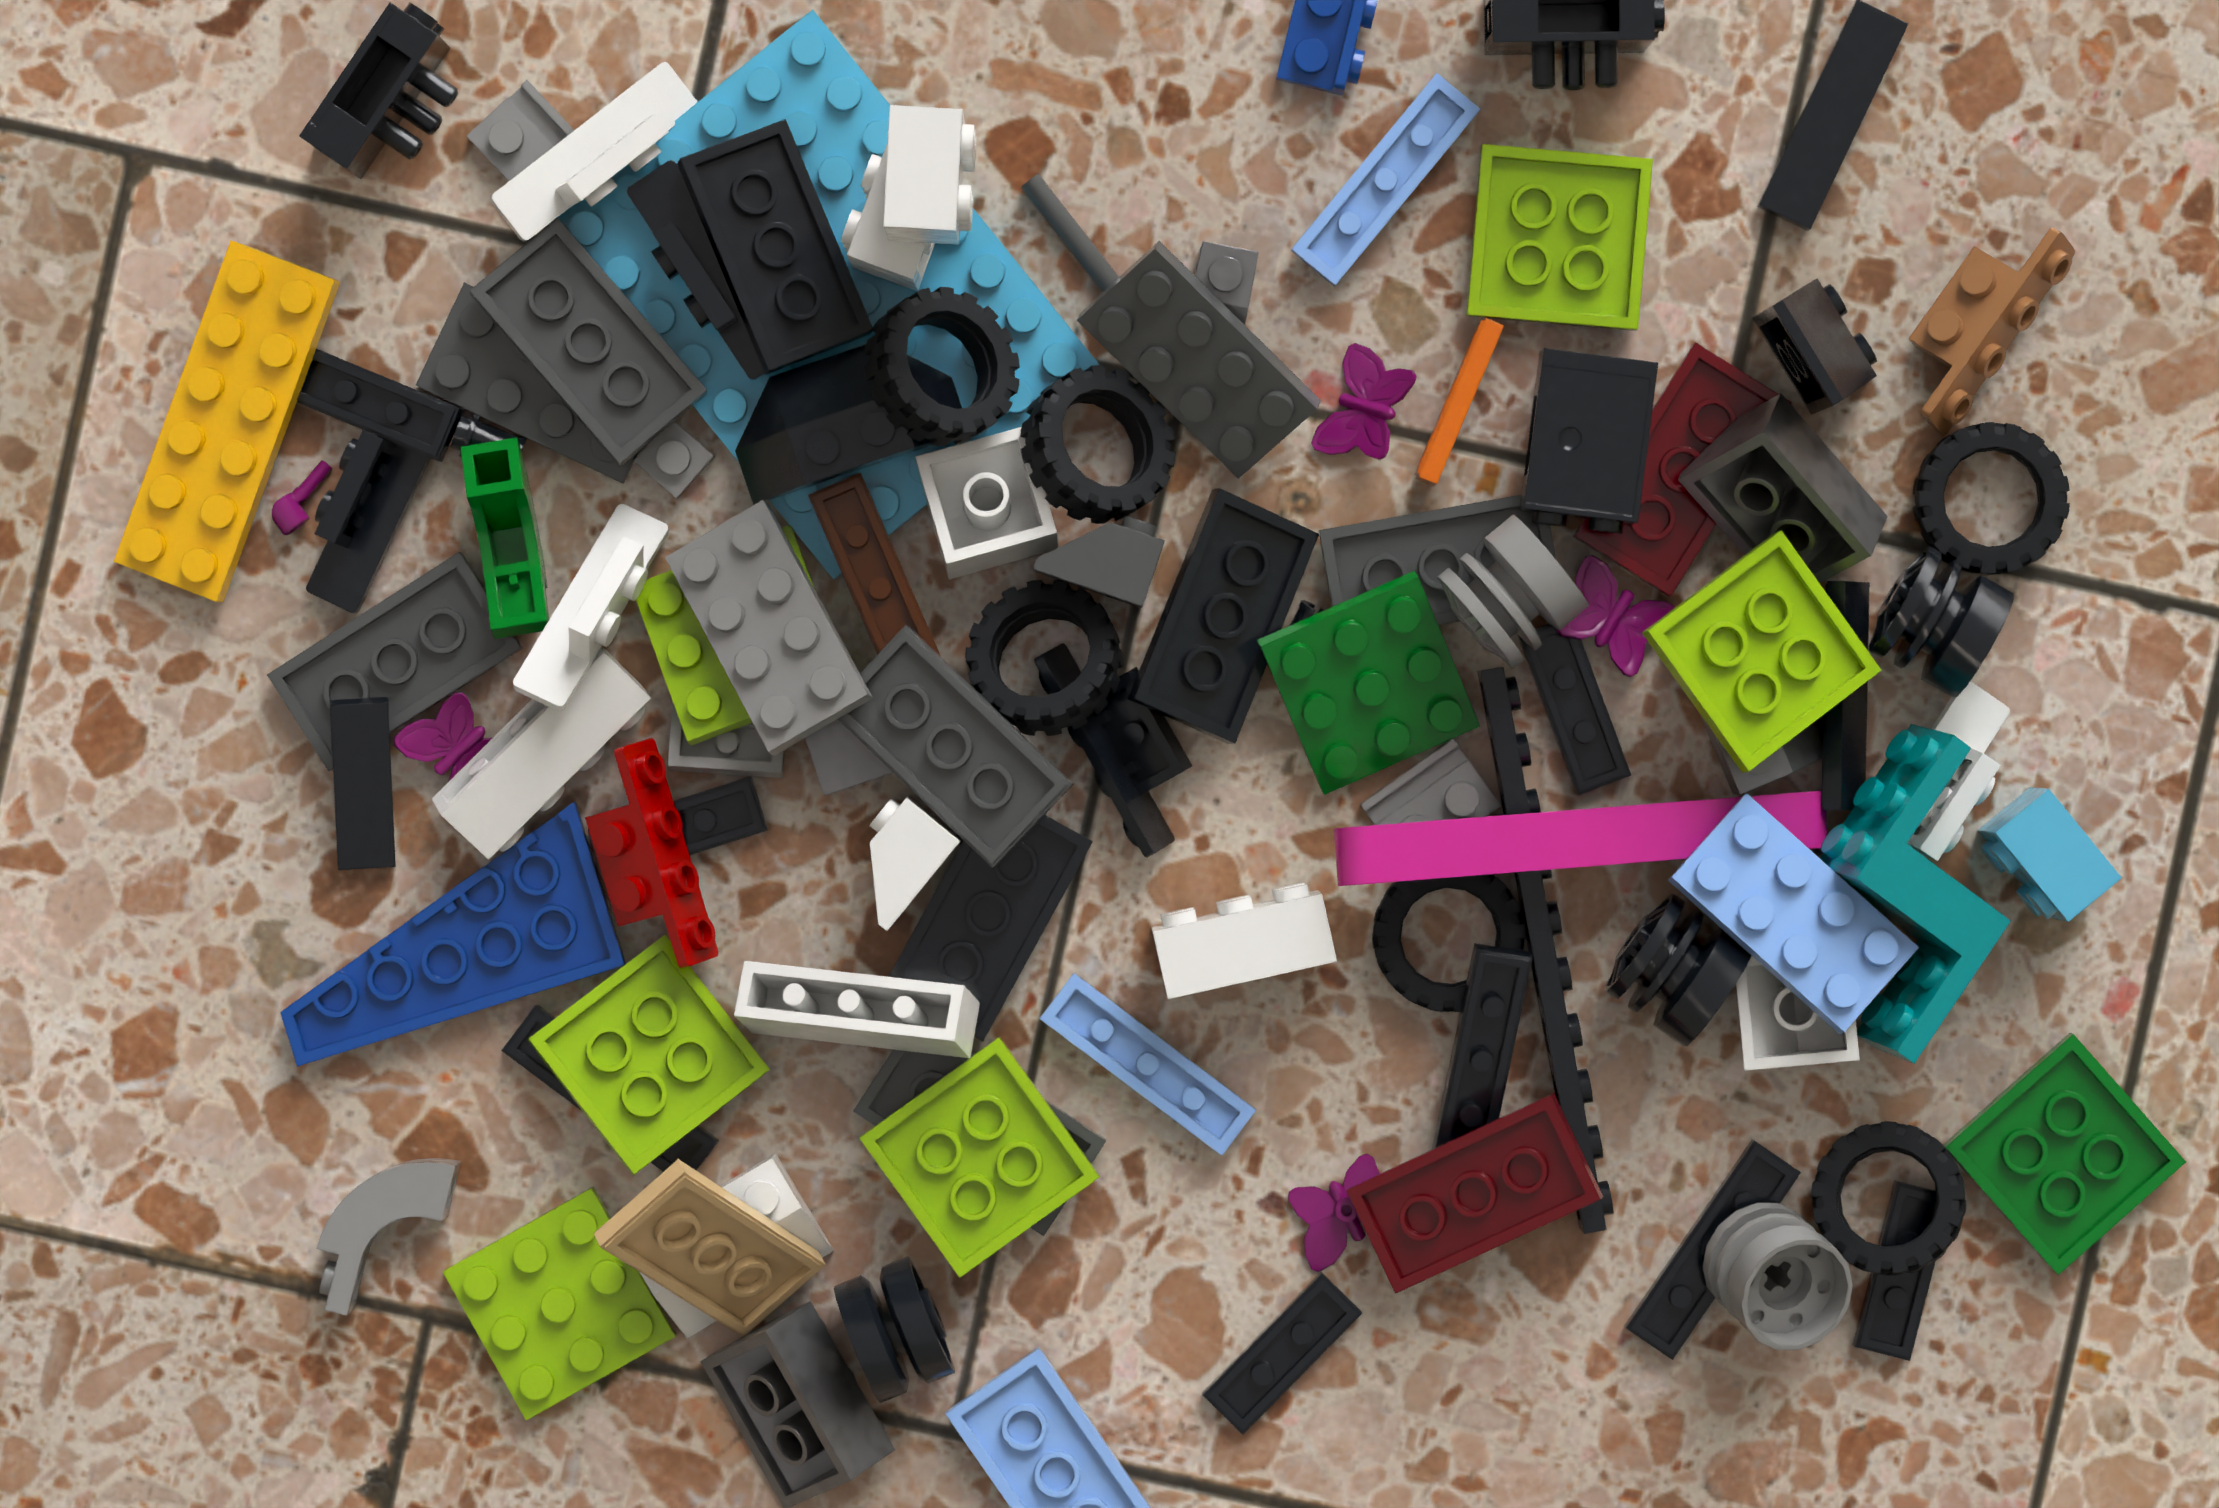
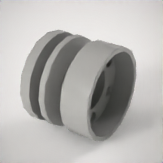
[1436,514,1589,669]
[1703,1203,1853,1350]

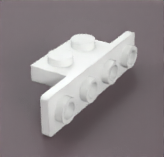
[490,62,697,241]
[513,504,668,711]
[1907,681,2010,861]

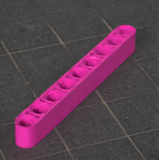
[1333,791,1828,886]

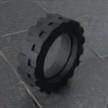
[864,287,1020,446]
[1021,365,1176,524]
[1913,422,2070,575]
[965,580,1123,736]
[1372,874,1526,1012]
[1811,1121,1966,1276]

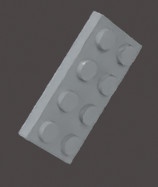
[665,500,873,756]

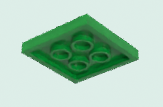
[1257,571,1480,795]
[1943,1033,2186,1275]

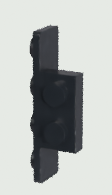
[627,160,765,380]
[306,430,431,613]
[1034,643,1192,858]

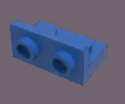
[1276,0,1378,96]

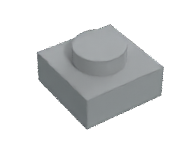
[633,421,715,499]

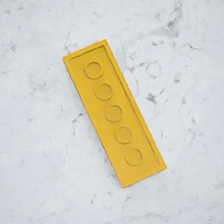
[113,240,341,602]

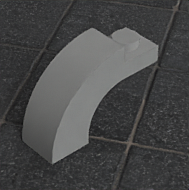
[316,1158,462,1316]

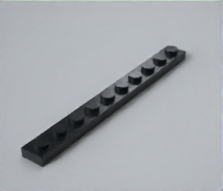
[1477,667,1614,1234]

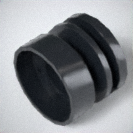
[1869,546,2014,698]
[1604,894,1752,1046]

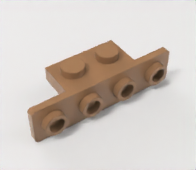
[1909,227,2075,435]

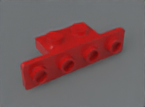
[585,738,719,969]

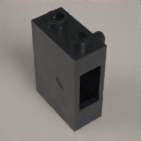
[1484,0,1665,90]
[299,2,458,179]
[1519,348,1658,534]

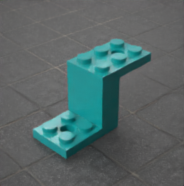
[1820,724,2011,1064]

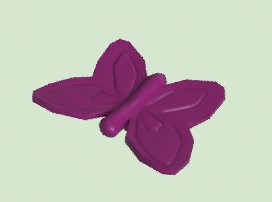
[1311,343,1417,460]
[1556,555,1675,677]
[394,692,492,782]
[1288,1154,1380,1272]

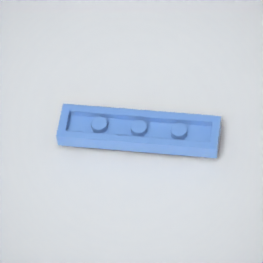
[1291,73,1481,287]
[1040,973,1256,1156]

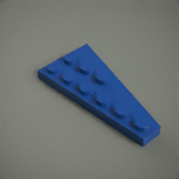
[280,801,626,1067]

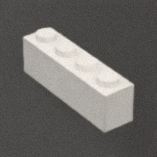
[432,647,651,860]
[734,961,980,1058]

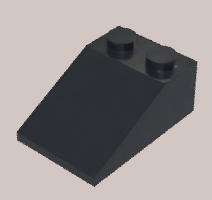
[1752,278,1877,415]

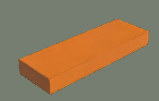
[1414,318,1504,486]

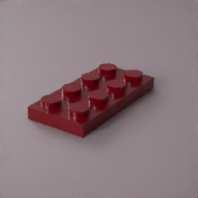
[1573,342,1792,597]
[1346,1093,1603,1294]

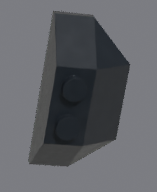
[735,344,962,505]

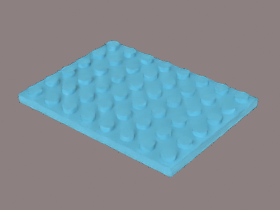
[547,9,1100,580]

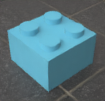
[1978,787,2122,922]

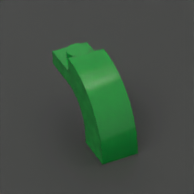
[461,437,549,639]

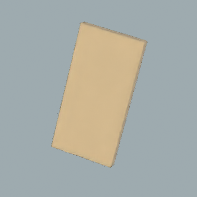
[594,1159,826,1337]

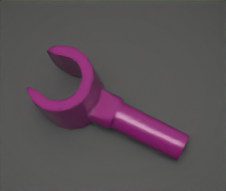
[272,460,332,535]

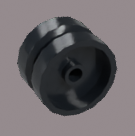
[834,1256,955,1403]

